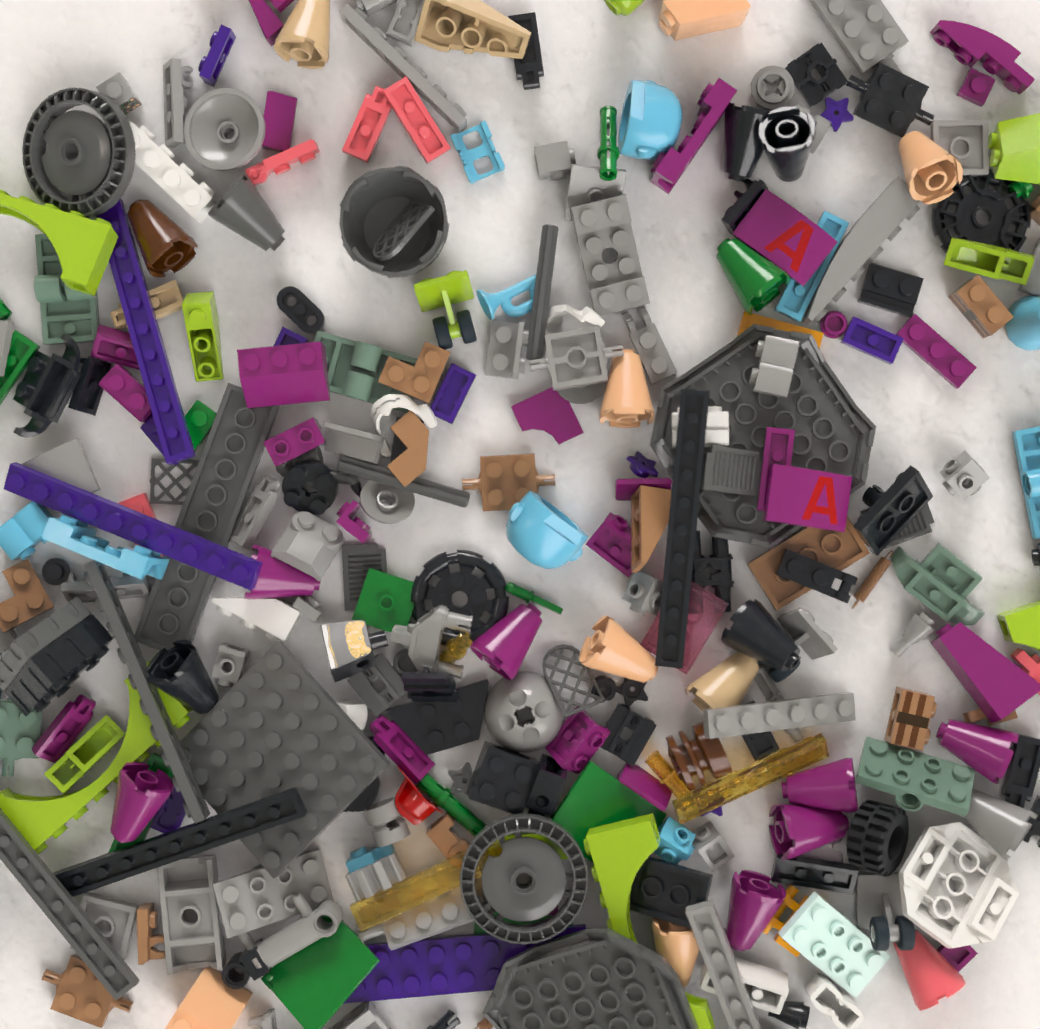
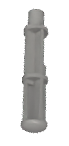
[754,665,804,743]

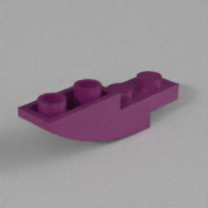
[930,20,1035,95]

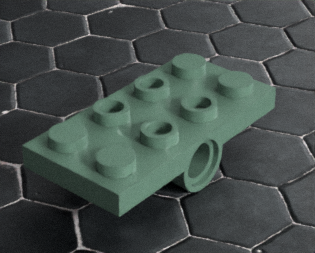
[34,234,100,345]
[314,330,417,413]
[855,736,976,817]

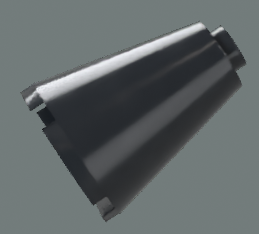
[723,103,771,182]
[759,106,816,182]
[721,599,801,672]
[147,640,219,714]

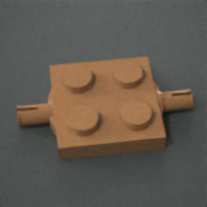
[462,453,555,511]
[42,954,134,1028]

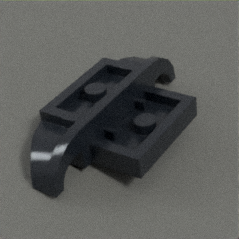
[13,333,82,438]

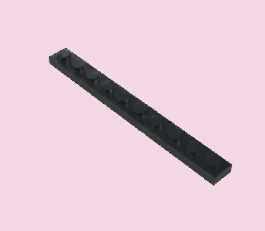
[655,388,710,669]
[53,787,308,897]

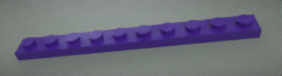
[96,198,196,465]
[3,462,263,591]

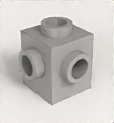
[940,451,990,500]
[622,571,663,616]

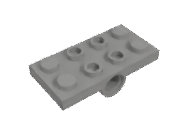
[212,848,334,938]

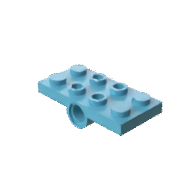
[1012,426,1040,539]

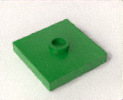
[352,567,414,633]

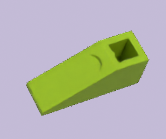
[182,291,224,382]

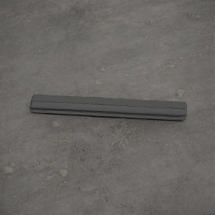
[526,224,558,360]
[337,455,470,508]

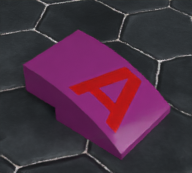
[732,189,838,287]
[763,464,852,532]

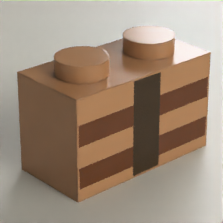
[948,275,1013,338]
[884,686,937,751]

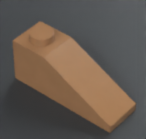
[631,485,672,573]

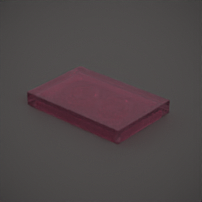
[641,581,729,675]

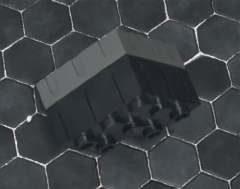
[0,597,114,716]

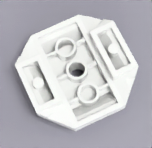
[899,822,1019,948]

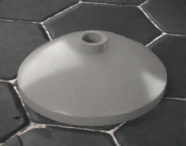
[184,88,266,171]

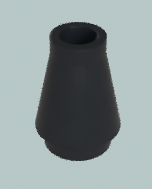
[768,1001,810,1029]

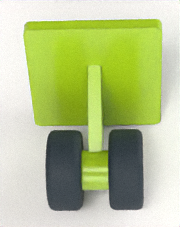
[413,270,477,350]

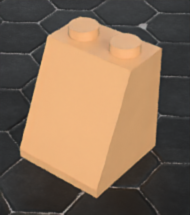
[658,0,751,41]
[165,967,253,1029]

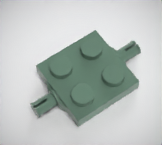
[0,698,43,777]

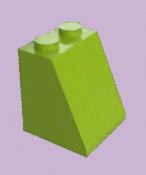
[988,113,1040,184]

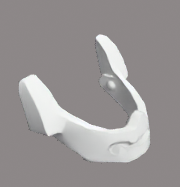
[544,305,605,345]
[370,394,437,458]

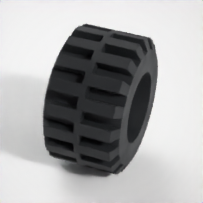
[847,800,909,877]

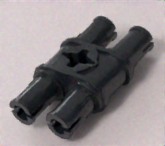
[688,530,734,614]

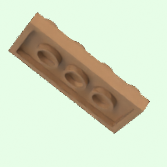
[747,516,870,611]

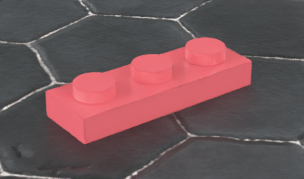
[382,76,451,164]

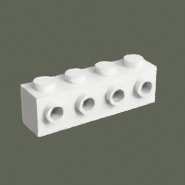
[130,122,218,224]

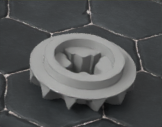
[751,66,795,110]

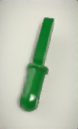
[505,582,563,615]

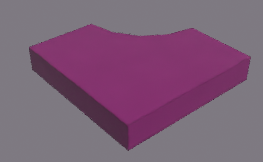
[511,387,584,444]

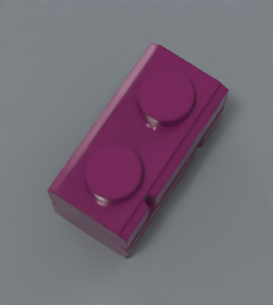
[98,364,152,422]

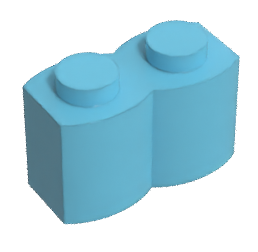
[0,501,54,561]

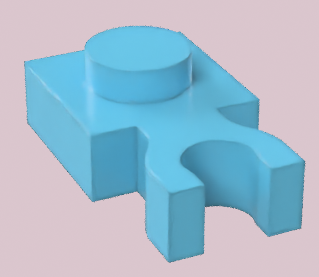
[346,844,395,873]

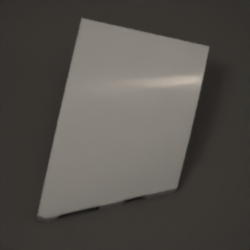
[22,438,101,512]

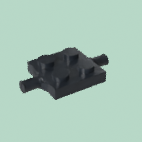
[846,63,935,138]

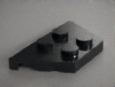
[387,679,489,755]

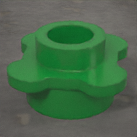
[1008,181,1033,200]

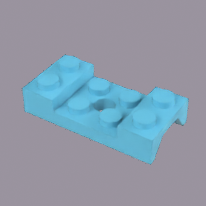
[42,515,170,580]

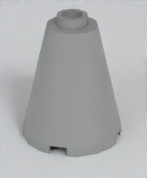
[962,789,1038,861]

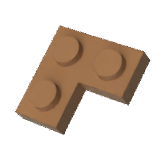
[378,342,451,404]
[0,559,54,634]

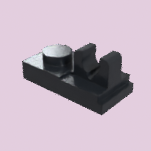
[721,178,768,236]
[68,356,112,416]

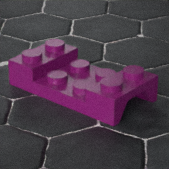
[650,78,737,194]

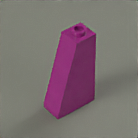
[930,622,1040,723]

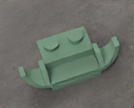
[891,542,985,625]

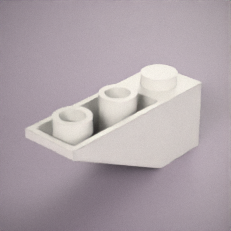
[211,597,302,642]

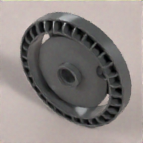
[22,88,136,218]
[460,813,588,944]

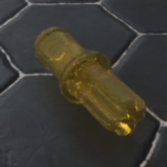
[439,633,473,664]
[644,750,691,801]

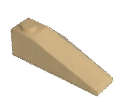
[414,0,531,59]

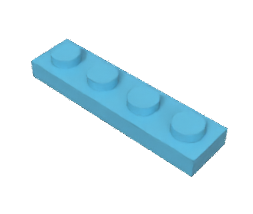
[774,211,849,323]

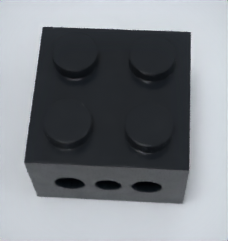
[466,741,540,814]

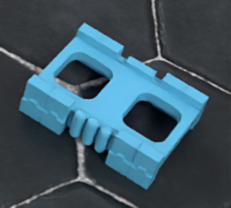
[450,120,505,184]

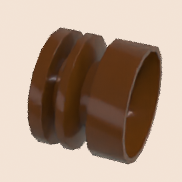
[665,721,733,792]

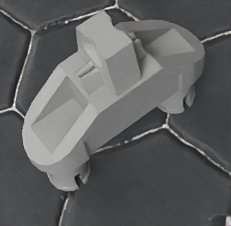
[390,605,473,683]

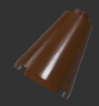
[127,200,198,278]

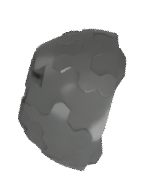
[339,166,449,278]

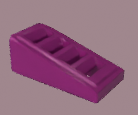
[249,0,284,46]

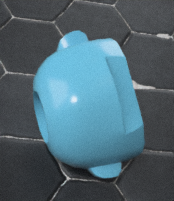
[618,80,682,160]
[506,491,588,569]

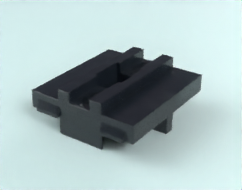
[785,43,848,107]
[401,667,459,702]
[600,703,657,766]

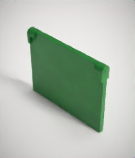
[550,761,667,863]
[261,915,380,1029]

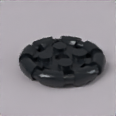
[932,170,1031,254]
[411,550,509,648]

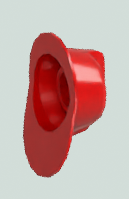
[395,765,443,825]

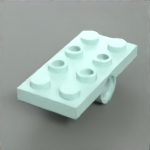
[778,891,891,998]

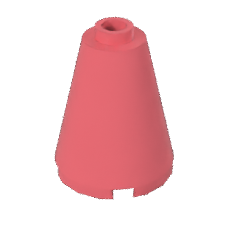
[893,929,966,1011]

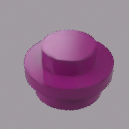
[820,311,848,339]

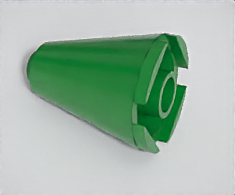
[716,238,791,315]

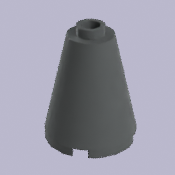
[208,174,285,251]

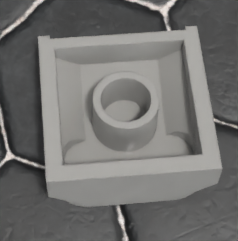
[270,511,345,582]

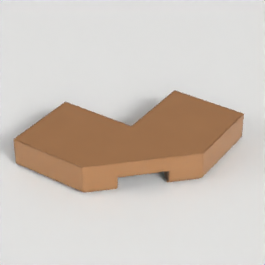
[387,411,429,488]

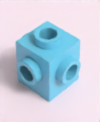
[653,816,696,864]

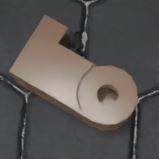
[426,812,470,867]

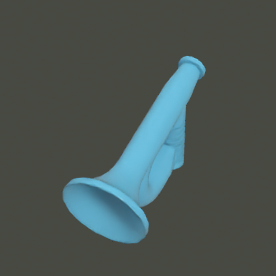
[476,274,536,320]

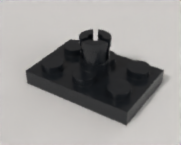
[853,465,933,556]
[630,856,713,929]

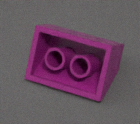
[237,342,330,408]

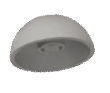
[484,671,565,753]

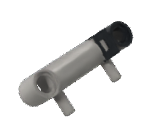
[222,893,343,989]

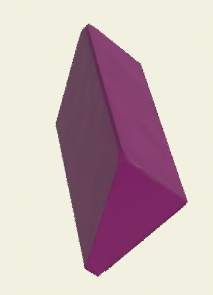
[261,91,298,152]
[90,325,140,370]
[615,478,672,500]
[617,763,672,811]

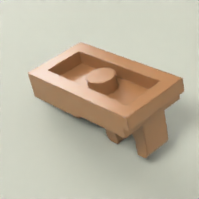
[137,903,166,965]

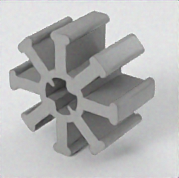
[345,851,407,901]

